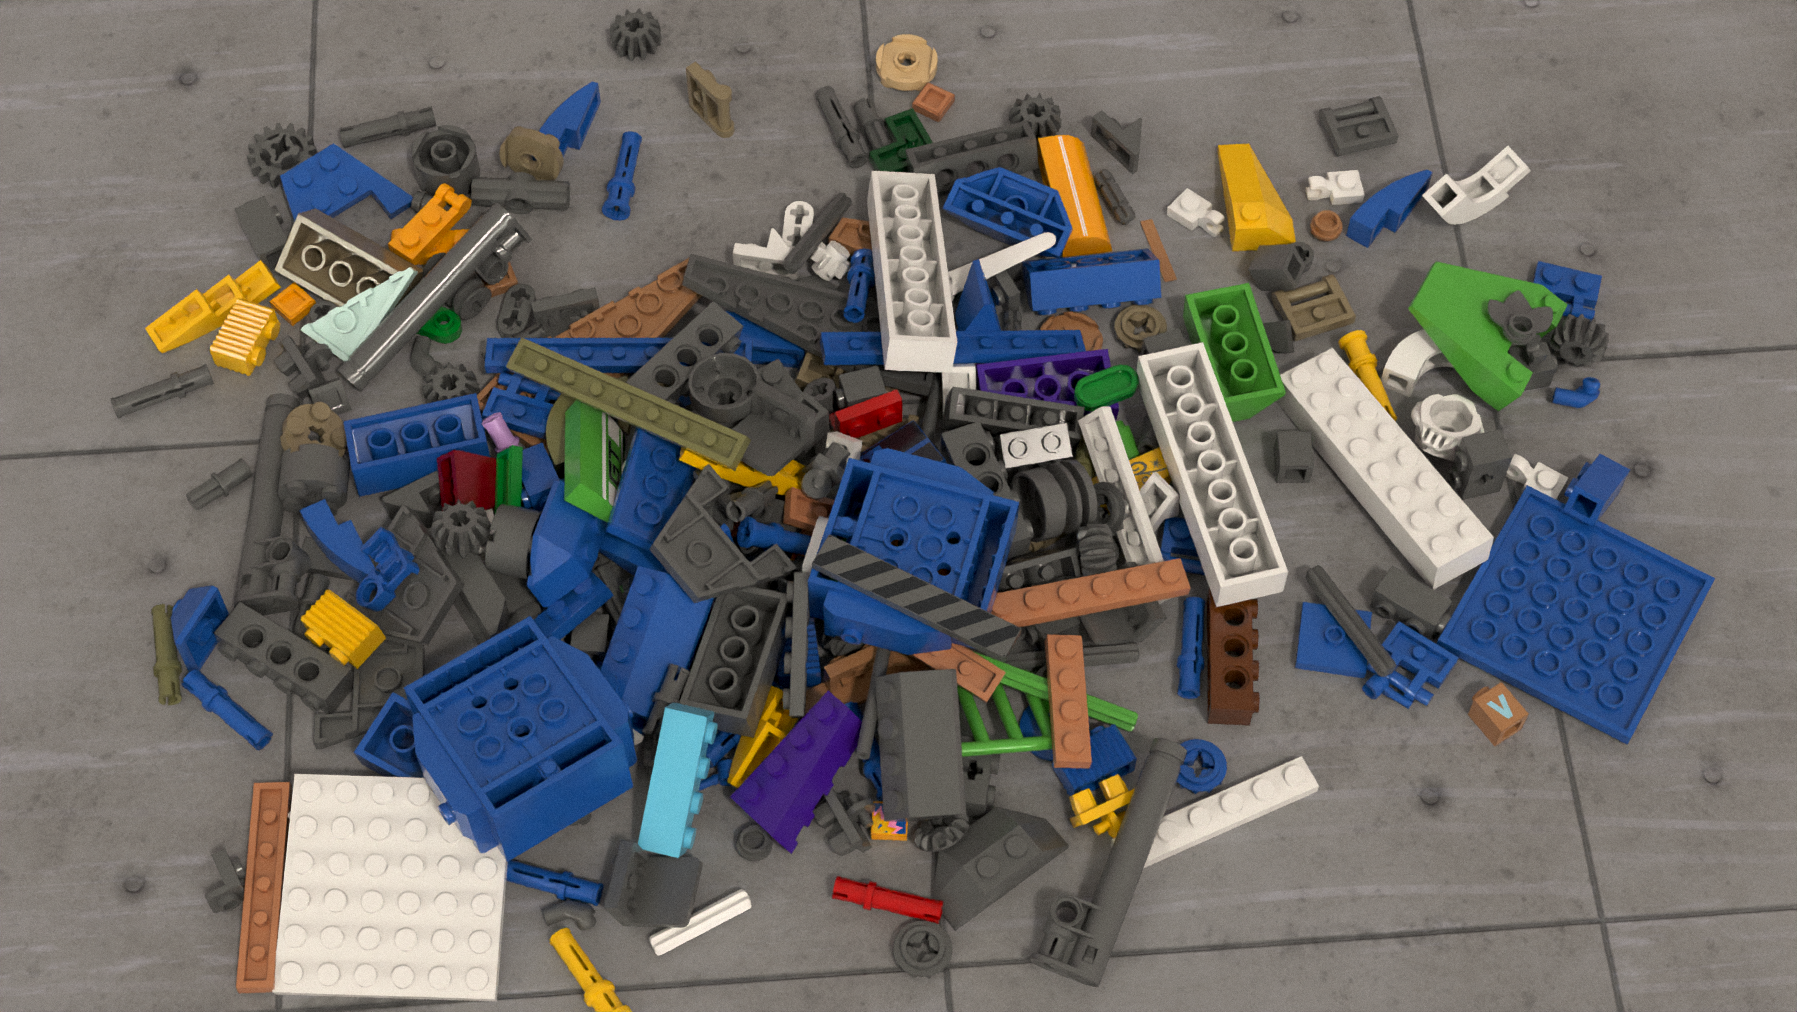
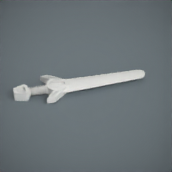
[948,232,1056,301]

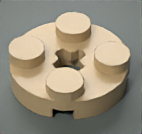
[876,34,938,91]

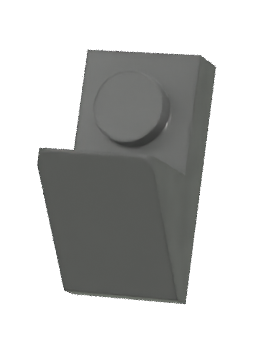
[1091,110,1142,174]
[382,470,441,528]

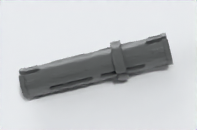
[815,86,868,168]
[339,106,437,148]
[110,364,214,419]

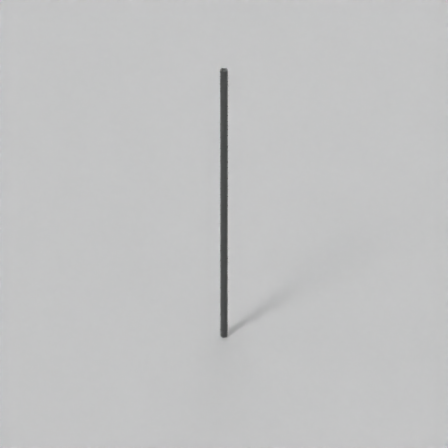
[855,291,963,760]

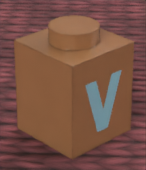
[1468,682,1529,746]

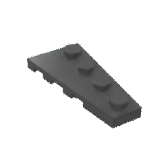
[783,572,810,718]

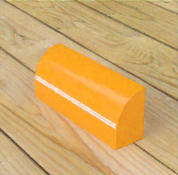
[1037,135,1112,257]

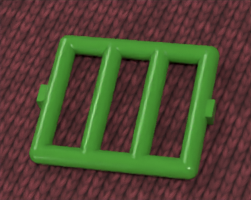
[957,669,1052,757]

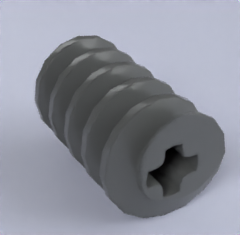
[422,253,492,320]

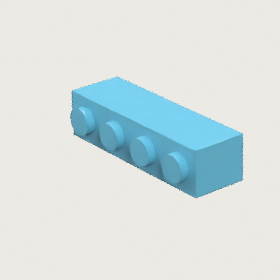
[638,702,718,858]

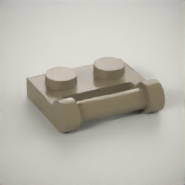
[686,61,735,138]
[1271,274,1356,342]

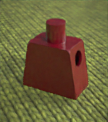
[437,450,496,512]

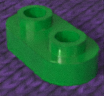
[416,307,462,344]

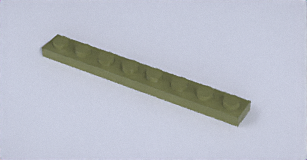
[506,337,751,471]

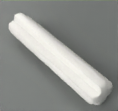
[649,889,752,955]

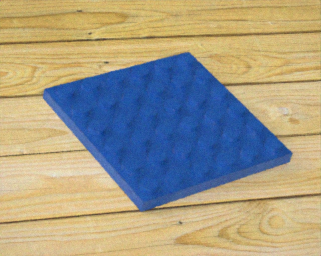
[1437,485,1715,745]

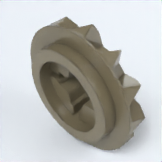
[1114,305,1167,352]

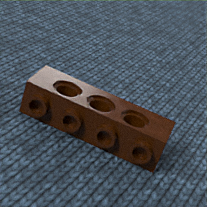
[1206,587,1260,726]

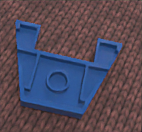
[280,143,413,222]

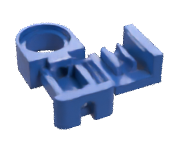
[356,527,420,612]

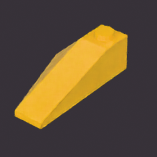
[1217,143,1296,252]

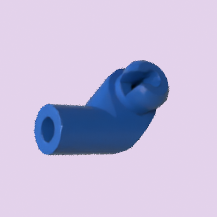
[1552,377,1601,408]

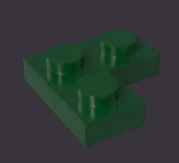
[869,108,933,173]

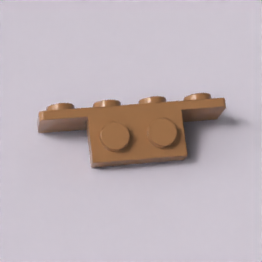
[805,644,933,715]

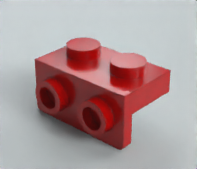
[829,389,902,439]

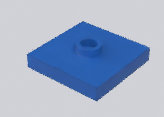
[1295,602,1372,678]

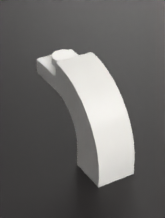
[1422,146,1531,225]
[1381,329,1454,397]

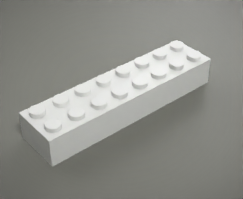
[867,171,957,373]
[1136,342,1288,607]
[1276,348,1494,590]

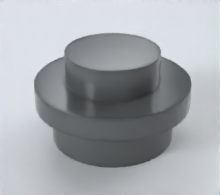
[736,826,773,861]

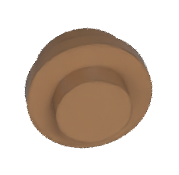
[1310,210,1343,241]

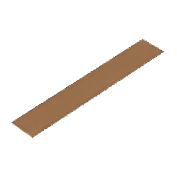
[1140,219,1177,282]

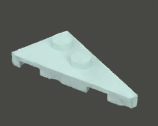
[301,267,418,361]

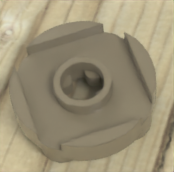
[499,126,564,181]
[280,402,347,457]

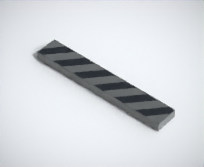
[812,534,1022,663]

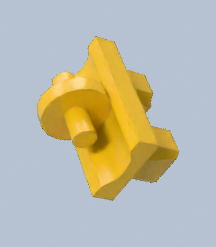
[1069,774,1135,839]

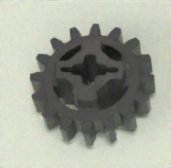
[247,123,318,189]

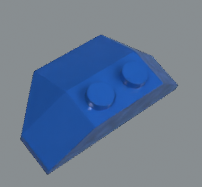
[942,167,1073,258]
[527,478,608,607]

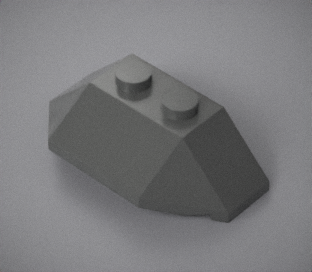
[933,807,1069,931]

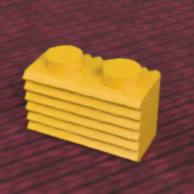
[210,298,280,376]
[300,589,386,669]

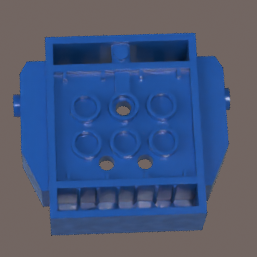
[808,448,1019,655]
[404,616,637,862]

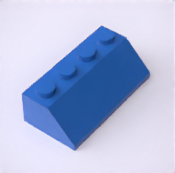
[1022,248,1162,315]
[343,393,490,497]
[600,566,714,724]

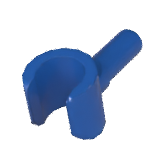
[1362,674,1413,709]
[699,759,733,791]

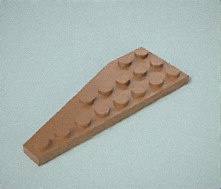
[477,258,702,453]

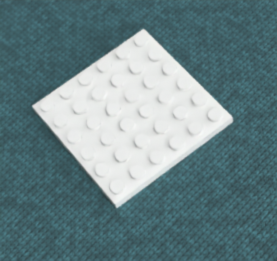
[272,774,508,1002]

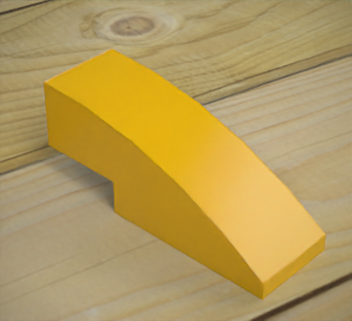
[727,686,798,789]

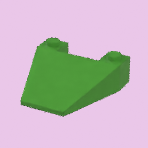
[1408,261,1567,411]

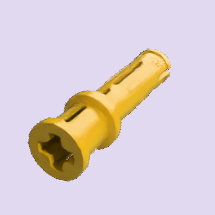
[1338,330,1397,421]
[549,928,632,1012]

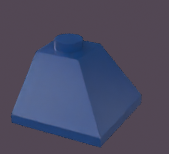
[955,259,1001,331]
[171,585,229,672]

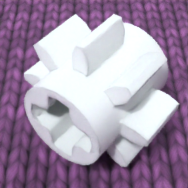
[810,241,851,281]

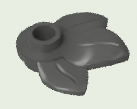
[1488,290,1553,345]

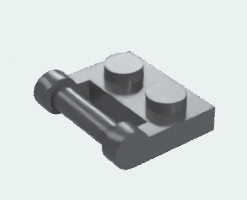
[1319,96,1399,156]

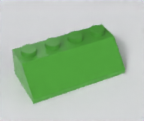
[1183,283,1286,422]

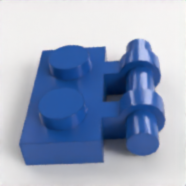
[1533,261,1602,319]
[482,372,561,440]
[1367,621,1459,706]

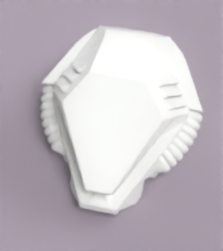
[1411,394,1484,461]

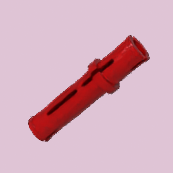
[832,876,944,924]

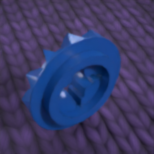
[1177,739,1227,794]

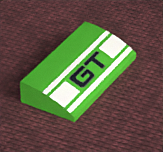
[564,400,625,523]

